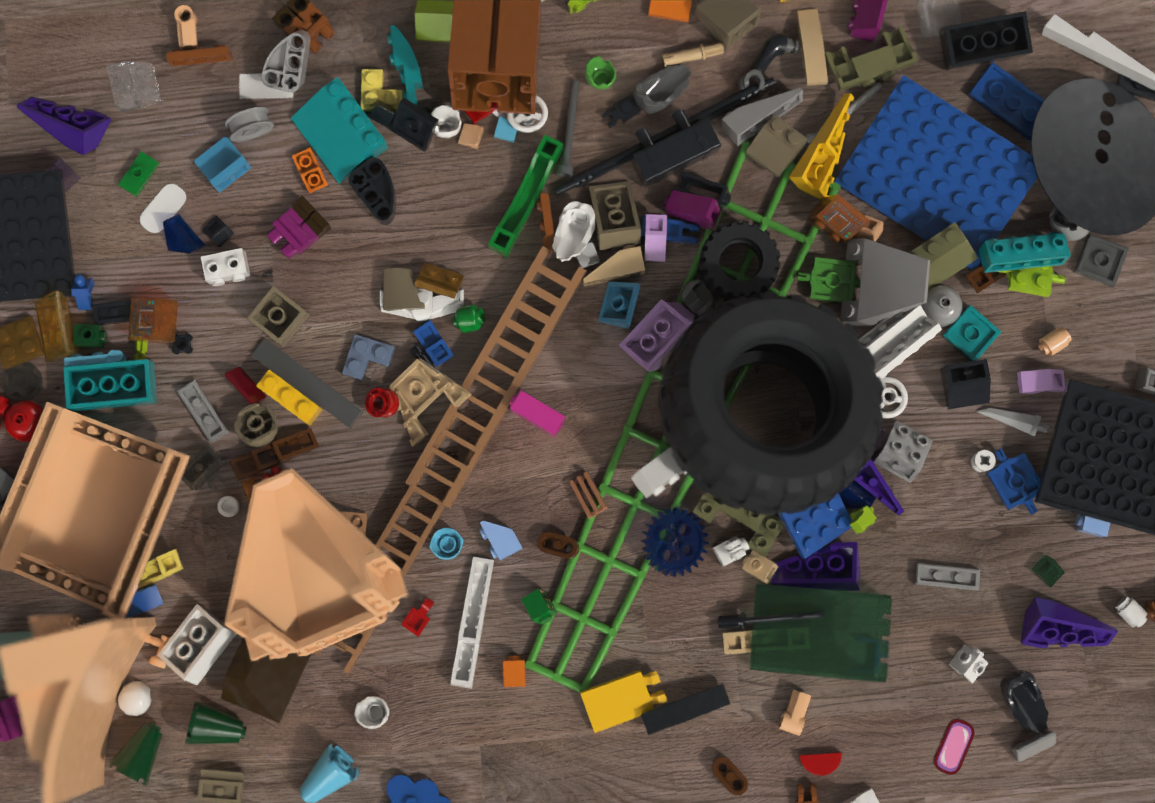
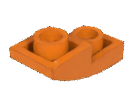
[292,147,328,194]

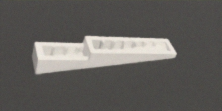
[1041,14,1155,91]
[450,557,494,689]

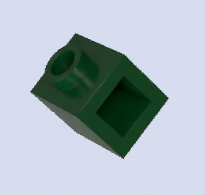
[73,324,107,348]

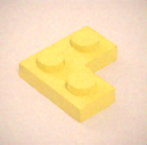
[361,69,403,112]

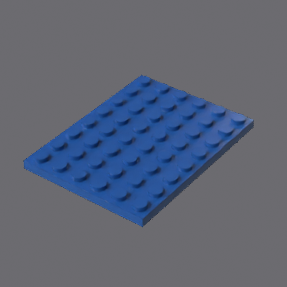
[834,75,1038,271]

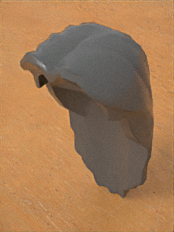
[633,64,691,114]

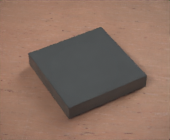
[1074,234,1129,288]

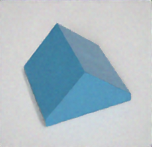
[598,281,640,329]

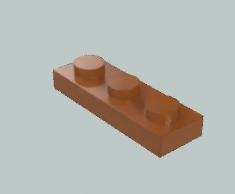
[166,45,233,67]

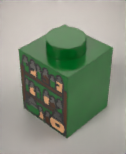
[521,588,557,624]

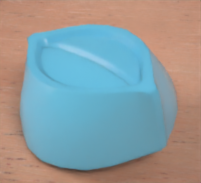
[429,528,464,560]

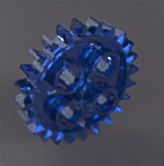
[640,507,709,577]

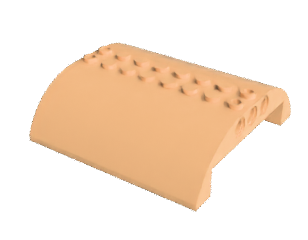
[0,402,190,620]

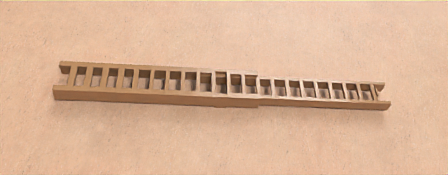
[313,246,586,673]

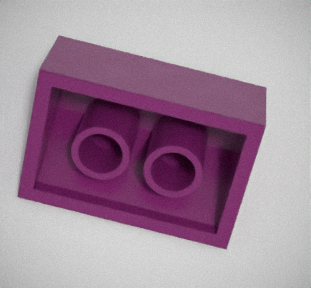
[848,0,888,42]

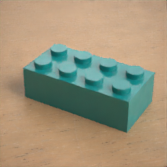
[64,359,157,412]

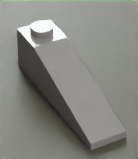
[722,88,803,146]

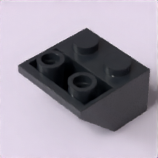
[940,359,991,410]

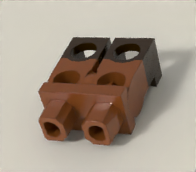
[272,0,335,54]

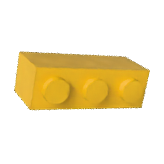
[256,370,323,426]

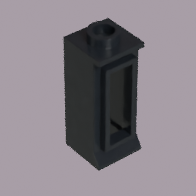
[674,171,731,211]

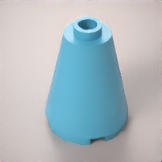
[300,744,359,803]

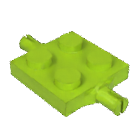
[997,266,1066,297]

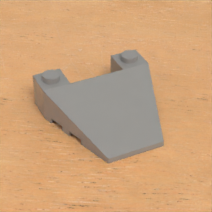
[840,238,930,326]

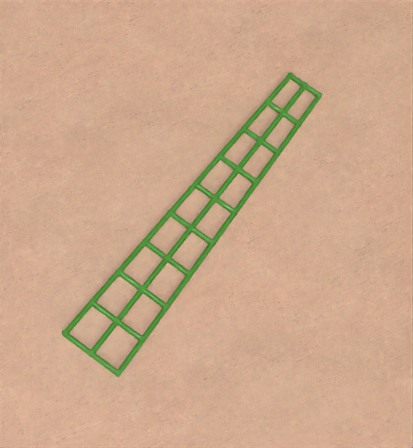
[525,141,841,693]

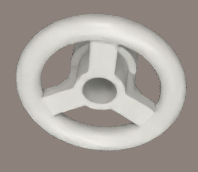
[507,96,548,133]
[880,377,908,418]

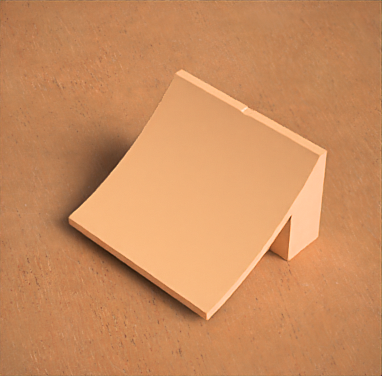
[0,614,156,803]

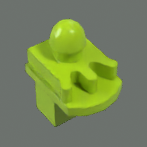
[849,505,877,534]

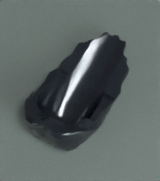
[1000,670,1049,735]

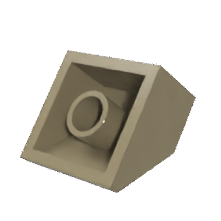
[746,114,807,178]

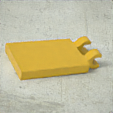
[580,670,667,733]

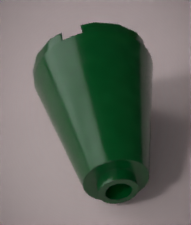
[185,701,247,745]
[108,722,163,786]

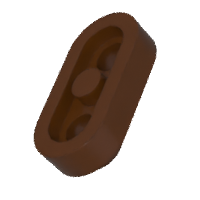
[537,532,580,559]
[712,756,748,795]

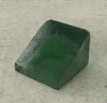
[1032,555,1065,588]

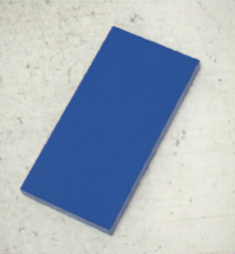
[967,62,1045,142]

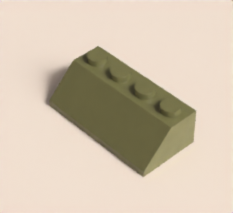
[909,222,978,290]

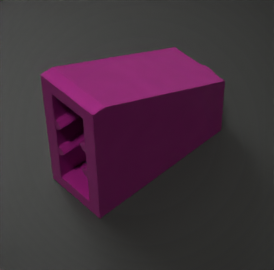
[664,190,721,231]

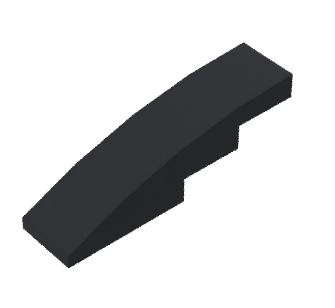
[641,683,731,735]

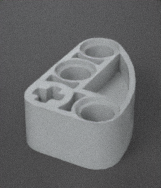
[261,30,311,92]

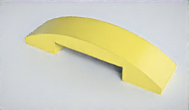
[137,549,184,590]

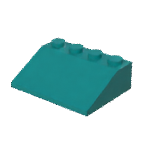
[291,77,389,184]

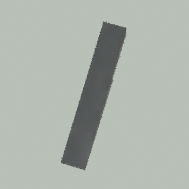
[252,338,363,429]

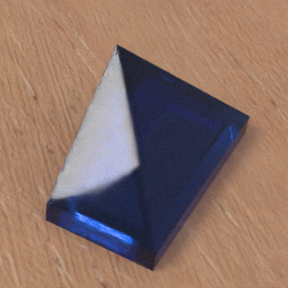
[163,214,205,254]
[838,480,876,508]

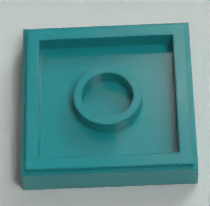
[942,305,1001,361]

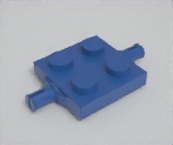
[986,448,1040,515]

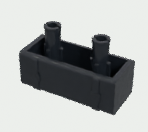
[631,109,721,188]

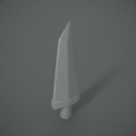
[976,407,1049,436]

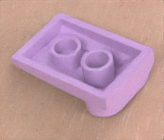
[619,299,695,372]

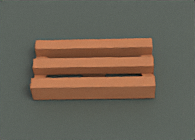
[569,471,608,519]

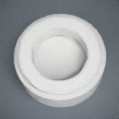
[217,496,240,517]

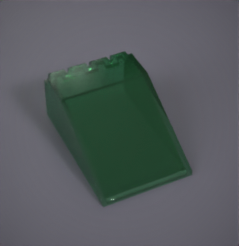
[749,584,892,682]

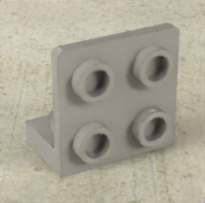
[873,421,933,483]

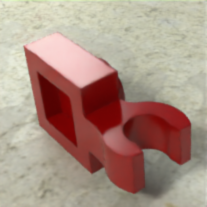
[401,598,435,637]

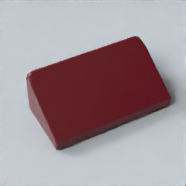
[225,367,267,405]

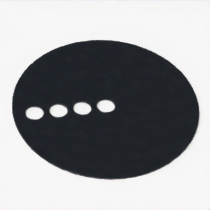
[1031,79,1155,235]

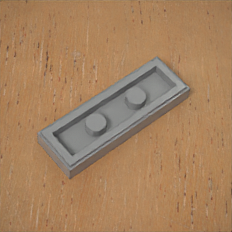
[177,380,229,444]
[914,563,980,591]

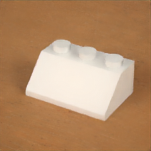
[157,604,237,685]

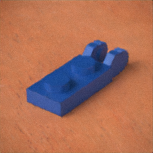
[641,215,700,244]

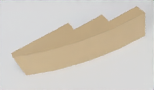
[797,9,828,86]

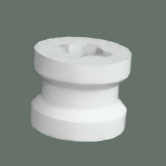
[971,450,996,472]

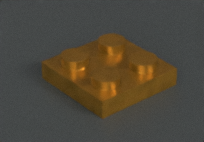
[0,316,45,370]

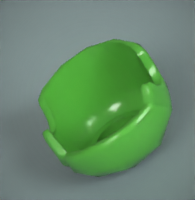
[585,56,616,90]

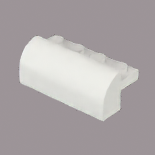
[858,305,942,379]

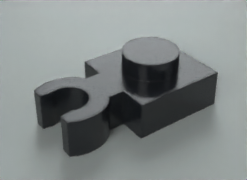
[602,94,641,128]

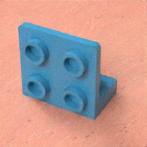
[194,136,252,193]

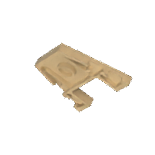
[390,359,472,447]

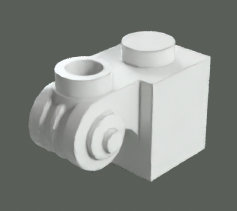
[713,536,749,567]

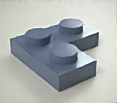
[342,334,395,381]

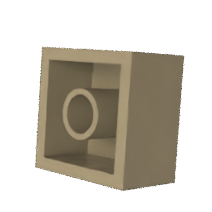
[247,286,310,348]

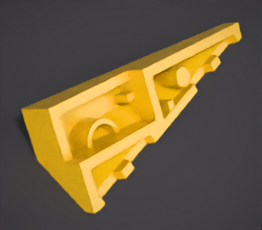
[789,93,854,200]

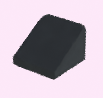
[369,100,397,127]
[202,215,234,247]

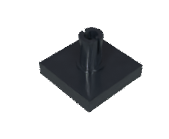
[391,98,439,152]

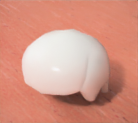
[431,105,462,138]
[118,681,152,716]
[354,696,390,729]

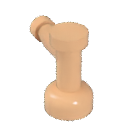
[144,635,170,668]

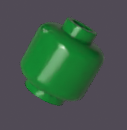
[453,304,485,333]

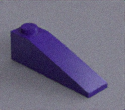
[17,97,111,155]
[771,542,861,591]
[1021,597,1118,648]

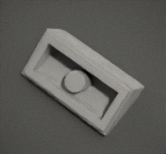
[1011,730,1056,762]

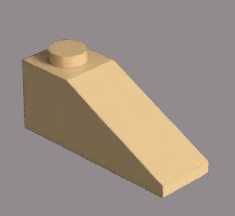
[583,245,645,287]

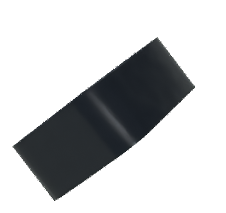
[349,158,396,225]

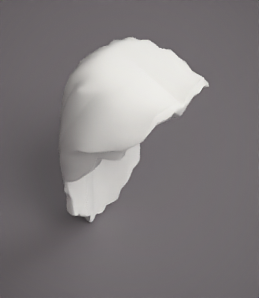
[552,201,596,262]

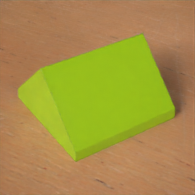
[415,0,454,42]

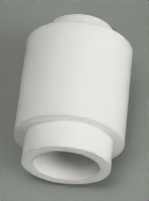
[1115,596,1148,628]

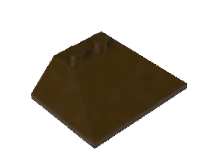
[221,637,312,724]

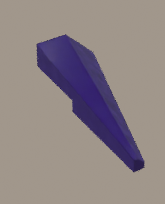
[854,459,905,515]

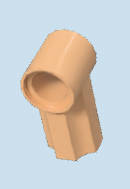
[174,5,198,50]
[779,689,811,736]

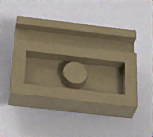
[197,768,245,803]

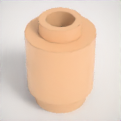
[1038,327,1072,357]

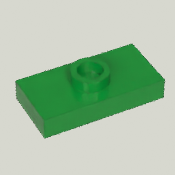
[118,151,160,197]

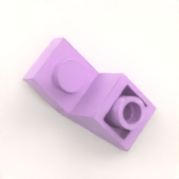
[644,214,667,262]
[1017,369,1065,394]

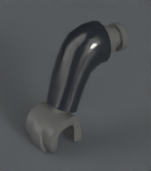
[738,33,799,91]

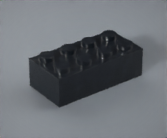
[939,11,1033,71]

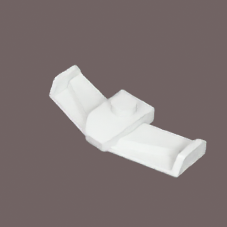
[380,289,464,321]

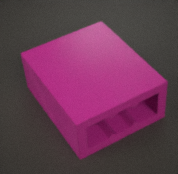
[509,390,565,438]

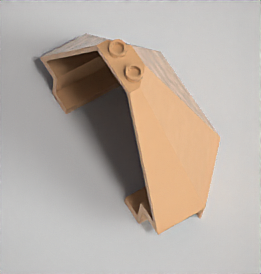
[224,468,407,661]

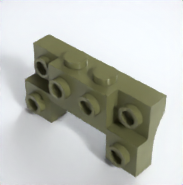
[825,26,918,91]
[692,492,784,557]

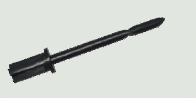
[717,611,824,629]

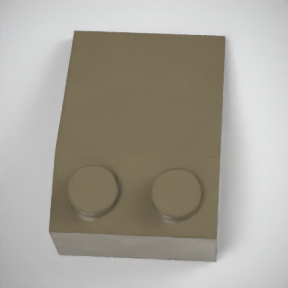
[589,181,641,250]

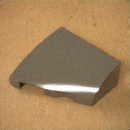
[383,268,425,311]

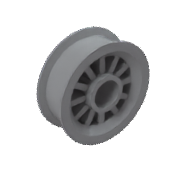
[225,107,274,142]

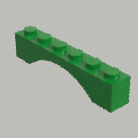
[488,134,563,258]

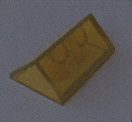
[35,291,78,363]

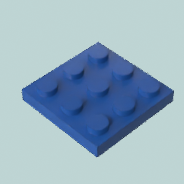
[779,494,852,559]

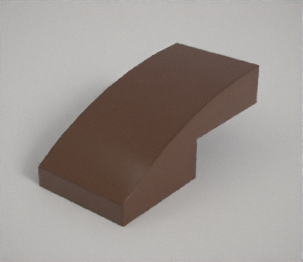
[965,266,1007,294]

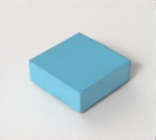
[494,116,520,143]

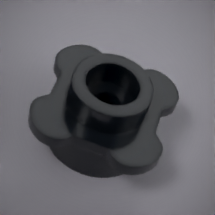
[172,333,193,355]

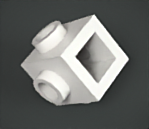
[949,644,988,684]

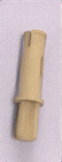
[662,42,724,67]

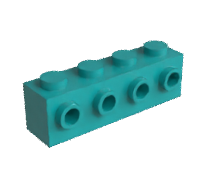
[979,232,1071,273]

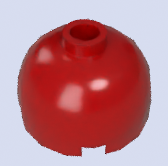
[4,400,44,443]

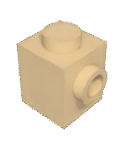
[742,551,778,585]

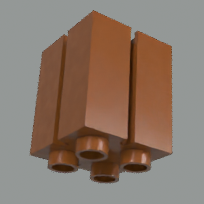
[448,0,541,114]

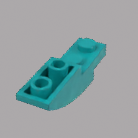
[387,25,424,106]

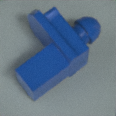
[71,274,95,310]

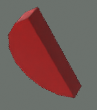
[799,752,842,776]

